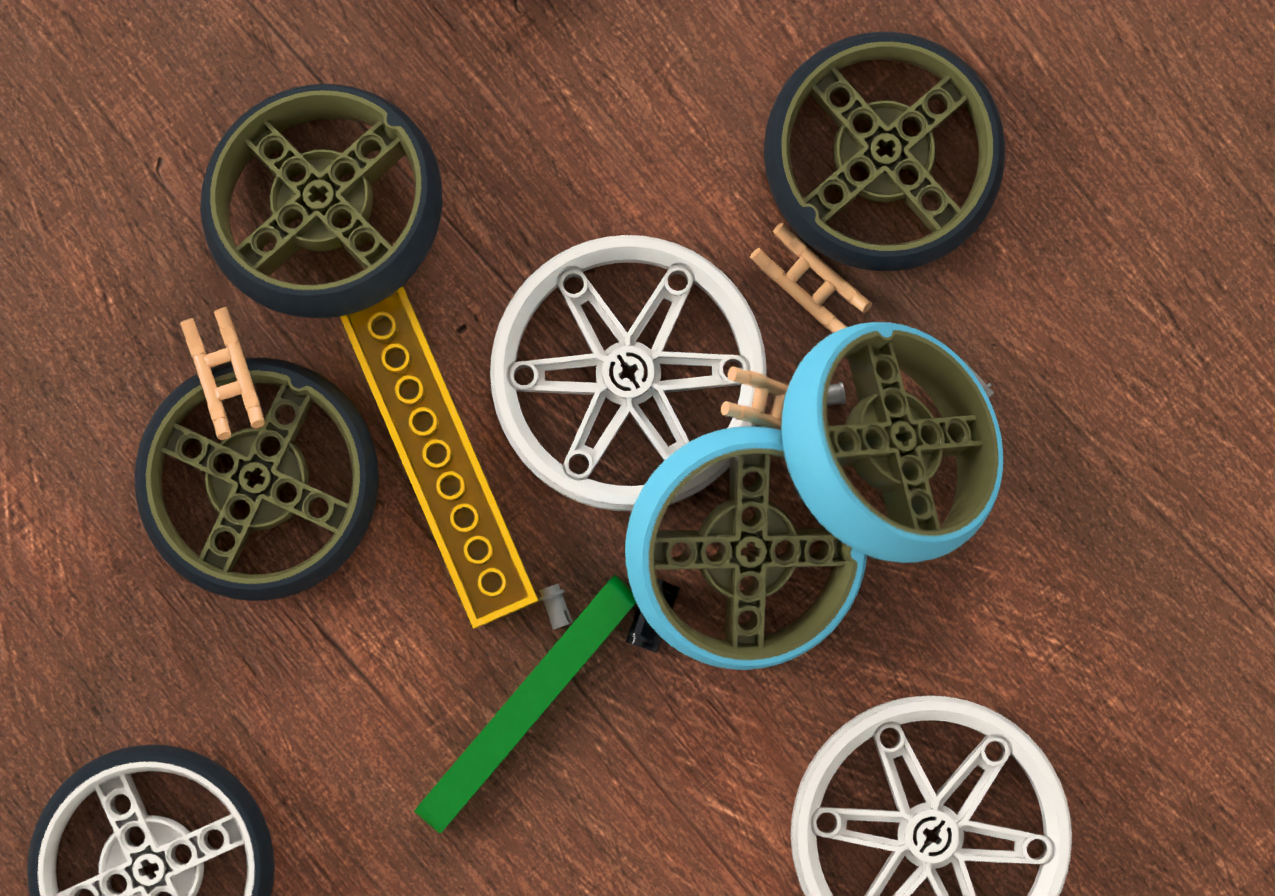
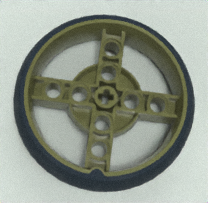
[764,32,1005,271]
[200,84,443,318]
[135,358,379,601]

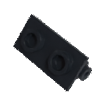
[625,579,681,653]

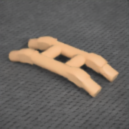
[750,223,872,333]
[180,307,265,440]
[721,366,789,430]

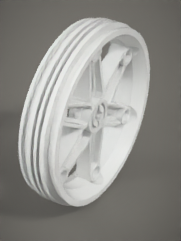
[490,235,767,512]
[791,696,1072,896]

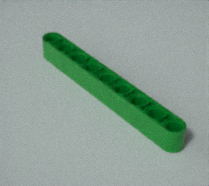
[414,575,637,834]

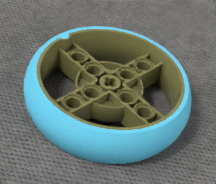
[781,322,1003,563]
[625,426,867,670]

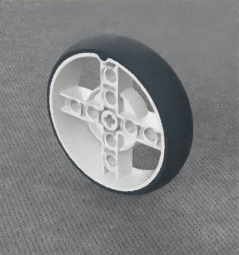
[27,744,275,896]

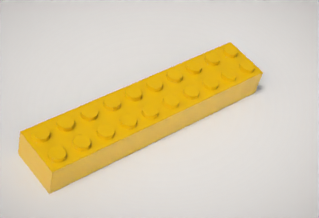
[340,286,539,629]

